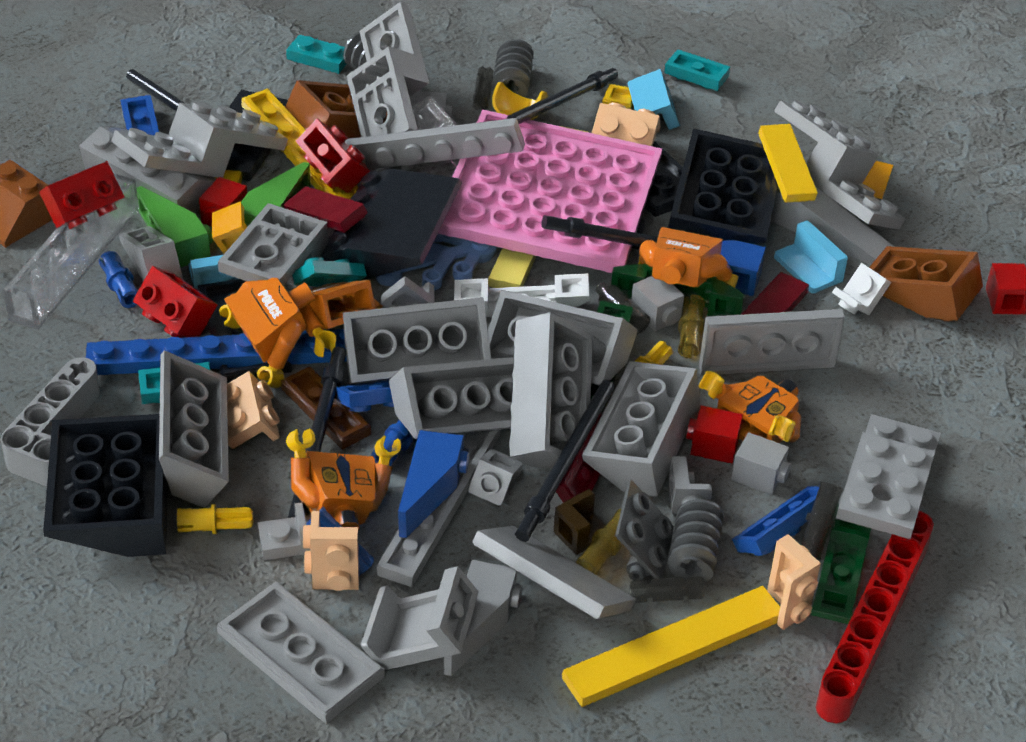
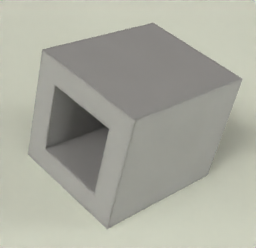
[631,276,684,332]
[731,432,791,495]

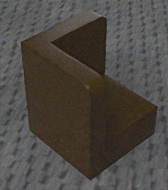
[553,489,610,555]

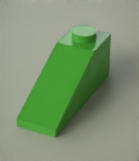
[241,162,311,227]
[135,186,213,267]

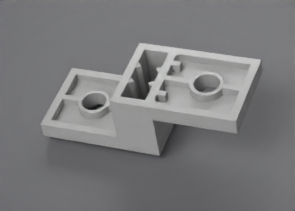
[347,1,429,137]
[774,100,906,230]
[111,101,288,178]
[218,203,335,286]
[836,414,941,539]

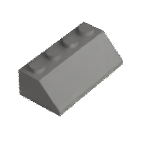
[79,126,216,213]
[488,290,638,386]
[343,297,491,385]
[509,312,593,468]
[159,350,229,508]
[389,357,514,439]
[582,361,701,496]

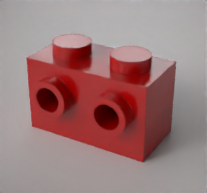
[296,119,370,193]
[39,161,125,230]
[133,266,218,338]

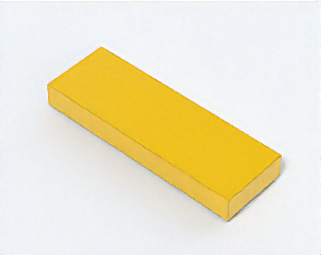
[758,124,818,203]

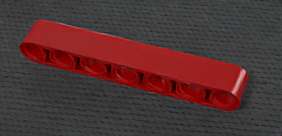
[816,511,934,723]

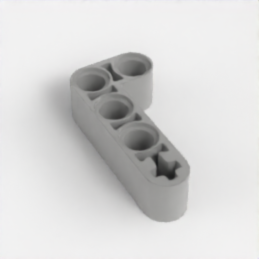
[1,357,100,486]

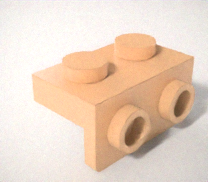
[592,103,661,147]
[227,371,280,449]
[303,511,359,591]
[767,534,821,630]

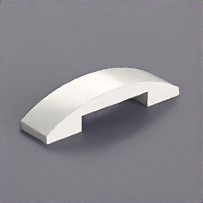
[454,273,589,317]

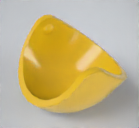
[492,82,548,120]

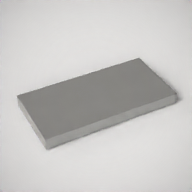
[699,309,845,375]
[473,526,636,619]
[217,581,385,724]

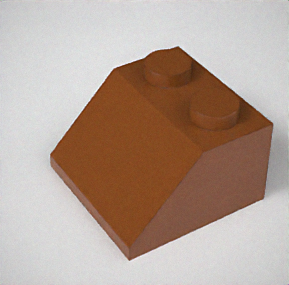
[0,160,52,248]

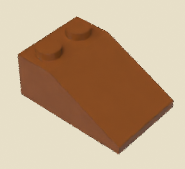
[285,80,388,139]
[869,246,983,321]

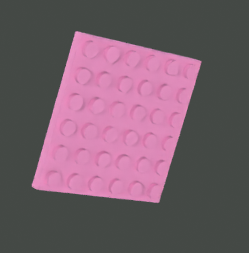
[438,109,662,273]

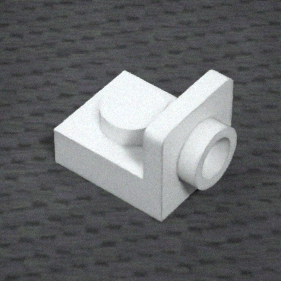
[832,263,891,315]

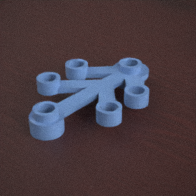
[376,234,497,290]

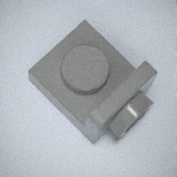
[381,276,434,308]
[468,448,524,505]
[667,456,712,514]
[258,502,311,561]

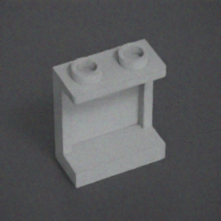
[361,566,479,670]

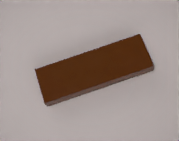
[281,366,371,450]

